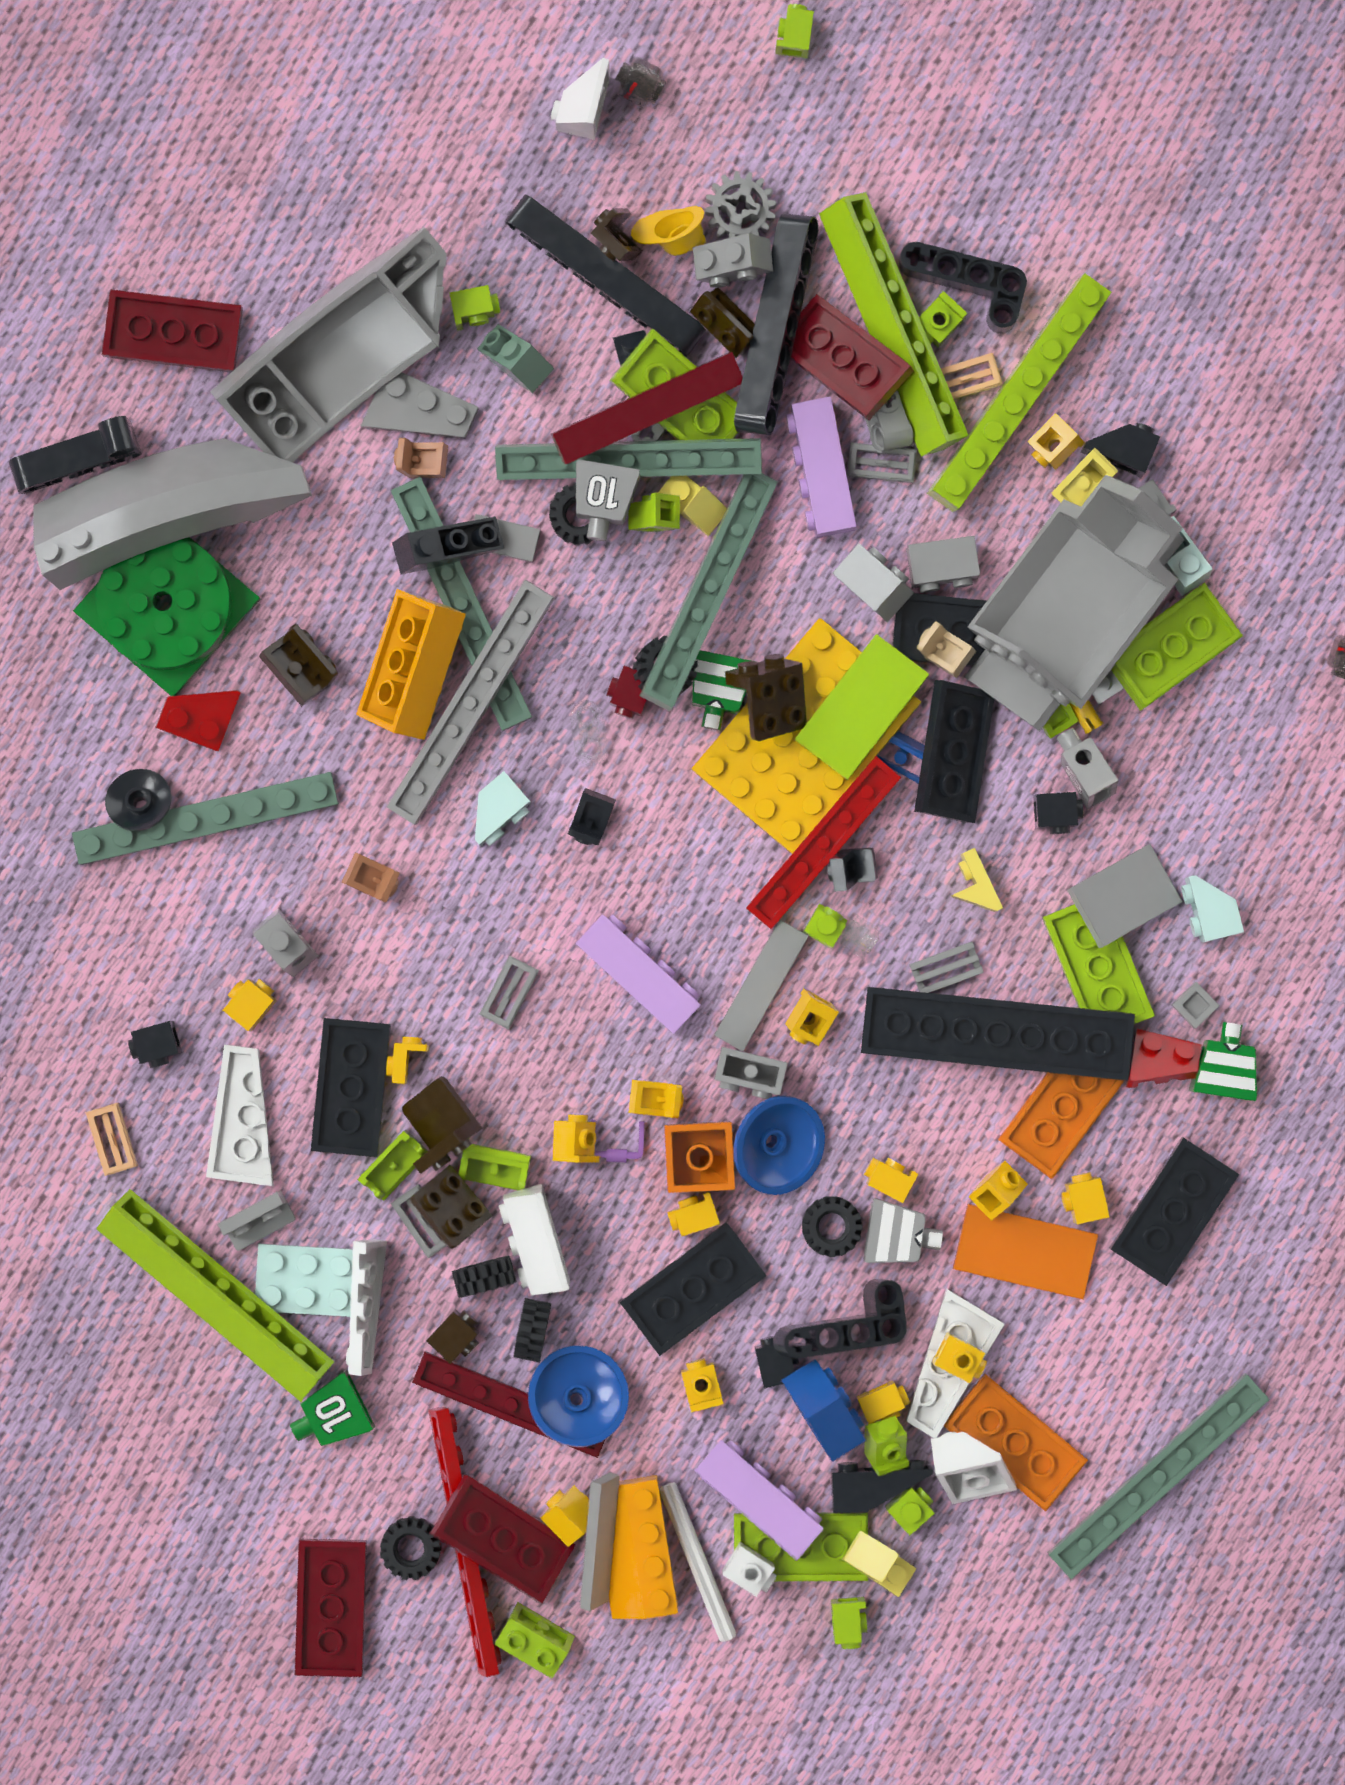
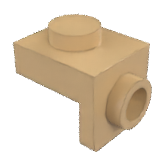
[917,621,976,678]

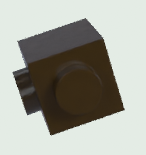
[426,1309,479,1364]

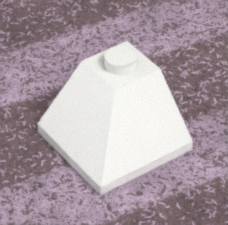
[551,58,610,140]
[931,1432,1017,1504]

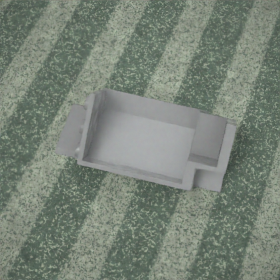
[965,475,1184,732]

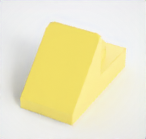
[1051,448,1118,507]
[658,476,727,536]
[951,848,1003,912]
[842,1531,917,1597]

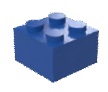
[781,1359,866,1462]

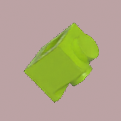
[775,4,814,58]
[449,285,501,331]
[919,291,968,348]
[628,493,680,532]
[803,903,848,949]
[864,1416,909,1476]
[831,1597,867,1649]

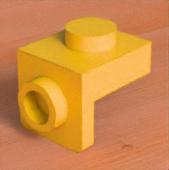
[386,1037,430,1084]
[628,1079,684,1118]

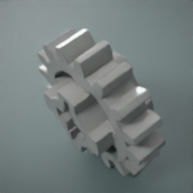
[705,171,776,238]

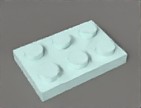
[255,1244,353,1317]

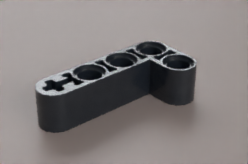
[899,242,1027,334]
[8,416,142,494]
[773,1279,907,1358]

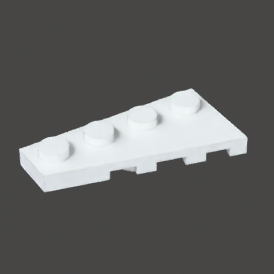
[206,1045,274,1186]
[346,1239,387,1376]
[906,1288,1004,1438]

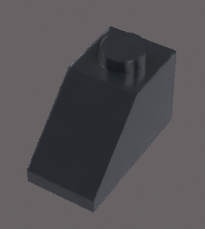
[1080,423,1161,478]

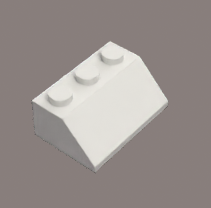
[499,1184,570,1295]

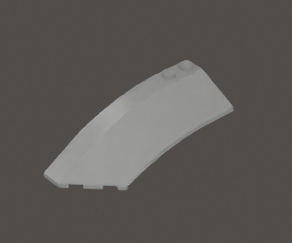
[210,227,447,462]
[33,438,312,590]

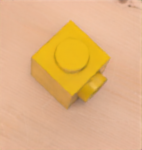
[222,979,277,1031]
[968,1160,1028,1221]
[1061,1172,1110,1225]
[932,1332,987,1383]
[541,1485,589,1547]

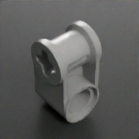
[864,391,913,453]

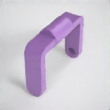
[591,1119,645,1163]

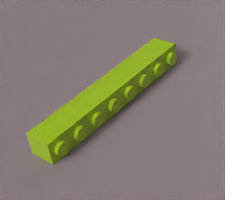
[819,192,969,457]
[926,273,1112,512]
[96,1189,335,1402]

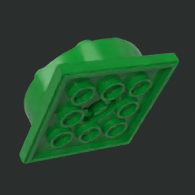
[73,537,261,696]

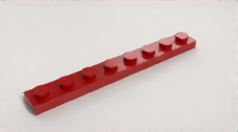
[428,1407,502,1677]

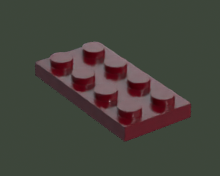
[102,289,243,372]
[791,294,914,421]
[430,1475,576,1604]
[295,1538,367,1677]

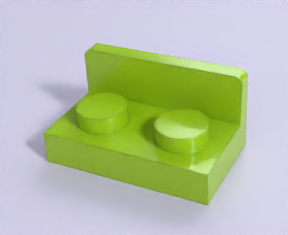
[495,1602,575,1678]

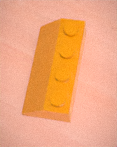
[356,589,466,740]
[609,1475,678,1619]

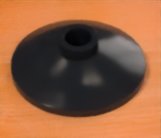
[105,769,172,831]

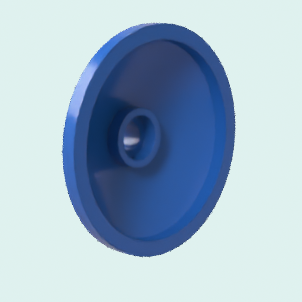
[733,1096,825,1195]
[528,1346,629,1447]

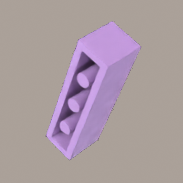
[786,396,856,538]
[576,914,701,1034]
[694,1440,824,1561]

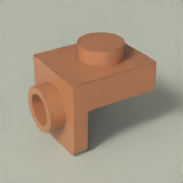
[394,438,448,478]
[342,852,400,903]

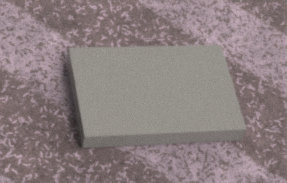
[1067,844,1182,948]

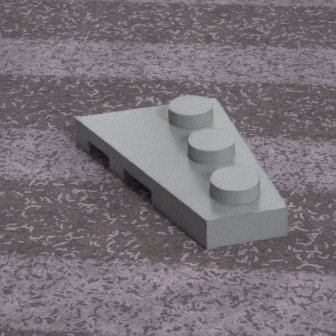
[361,372,479,439]

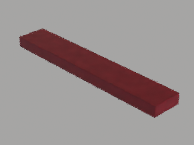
[551,352,743,465]
[412,1351,605,1458]

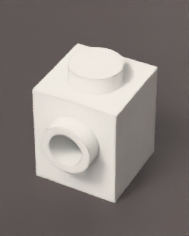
[722,1542,776,1597]

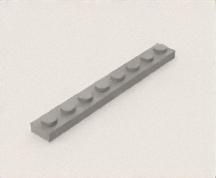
[387,580,555,825]

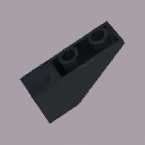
[392,516,504,575]
[831,1460,933,1513]

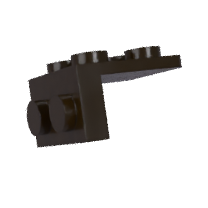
[725,654,807,741]
[402,1076,483,1174]
[410,1165,493,1249]

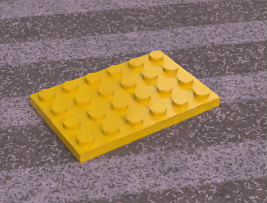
[691,618,921,854]

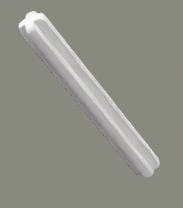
[660,1482,736,1642]

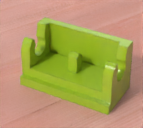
[357,1130,428,1201]
[459,1144,531,1190]

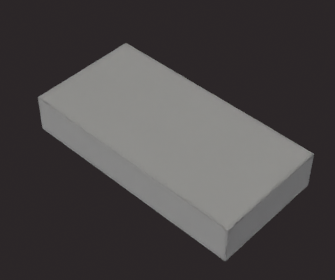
[474,514,540,563]

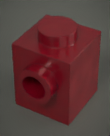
[606,665,648,720]

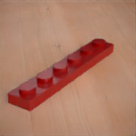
[746,756,901,929]

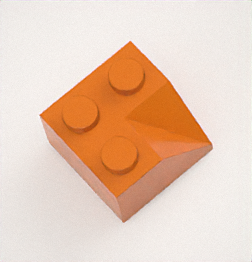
[664,1121,735,1193]

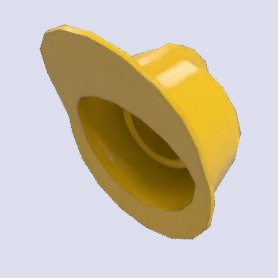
[631,206,706,256]

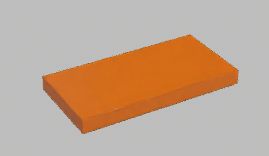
[998,1072,1125,1179]
[952,1203,1098,1299]
[944,1373,1088,1512]

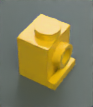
[1027,413,1085,470]
[785,988,839,1046]
[552,1114,600,1163]
[864,1157,918,1203]
[667,1191,720,1236]
[681,1358,724,1413]
[856,1380,911,1424]

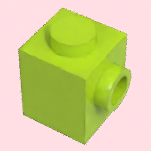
[885,1486,935,1536]

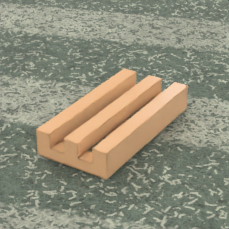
[941,352,1003,400]
[86,1102,138,1176]

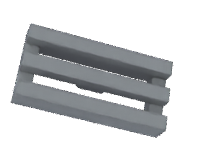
[847,442,917,483]
[909,942,984,993]
[479,955,539,1030]
[390,1184,447,1258]

